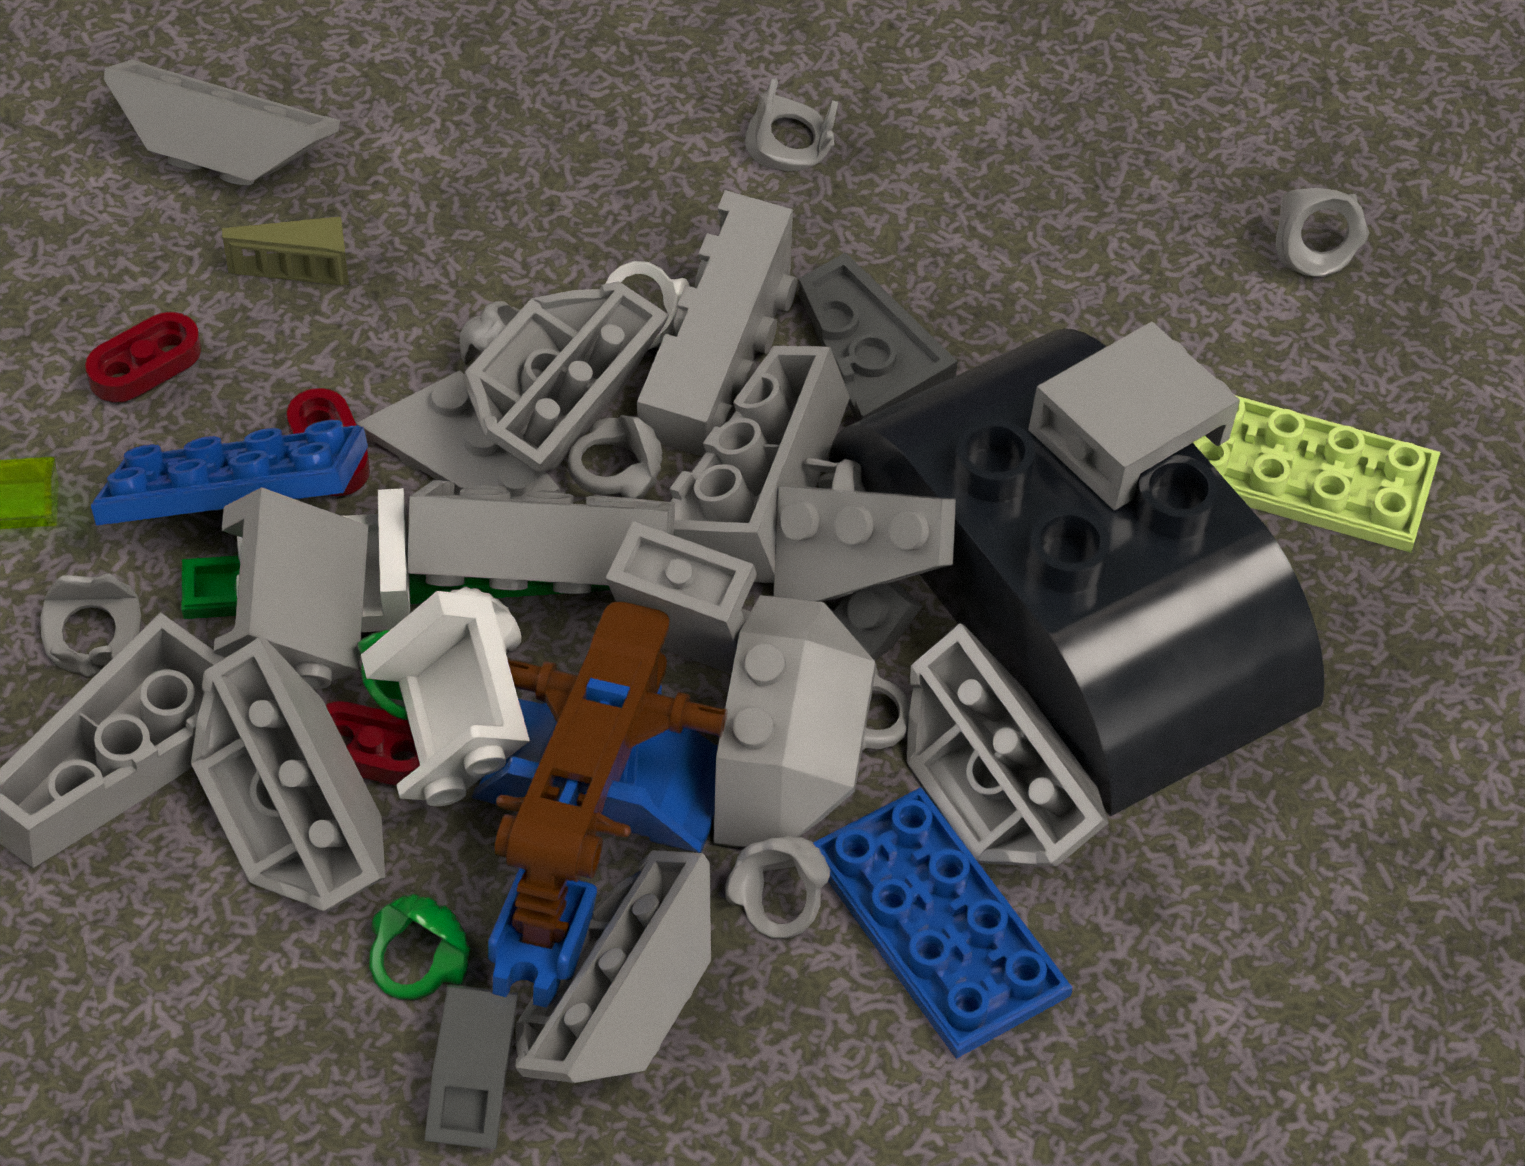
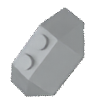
[104,59,340,185]
[463,281,669,472]
[714,595,876,849]
[907,623,1109,866]
[191,637,385,911]
[516,850,711,1083]

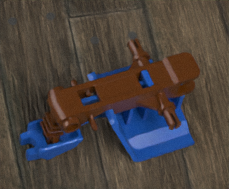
[472,601,728,1008]

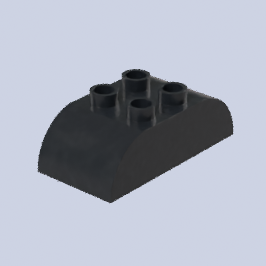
[829,328,1325,816]

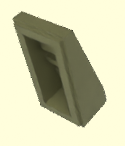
[222,217,349,285]

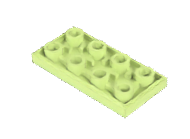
[1193,395,1440,553]

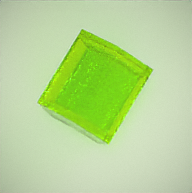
[0,457,59,529]

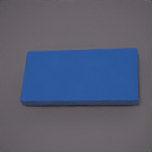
[91,420,368,526]
[813,787,1073,1059]

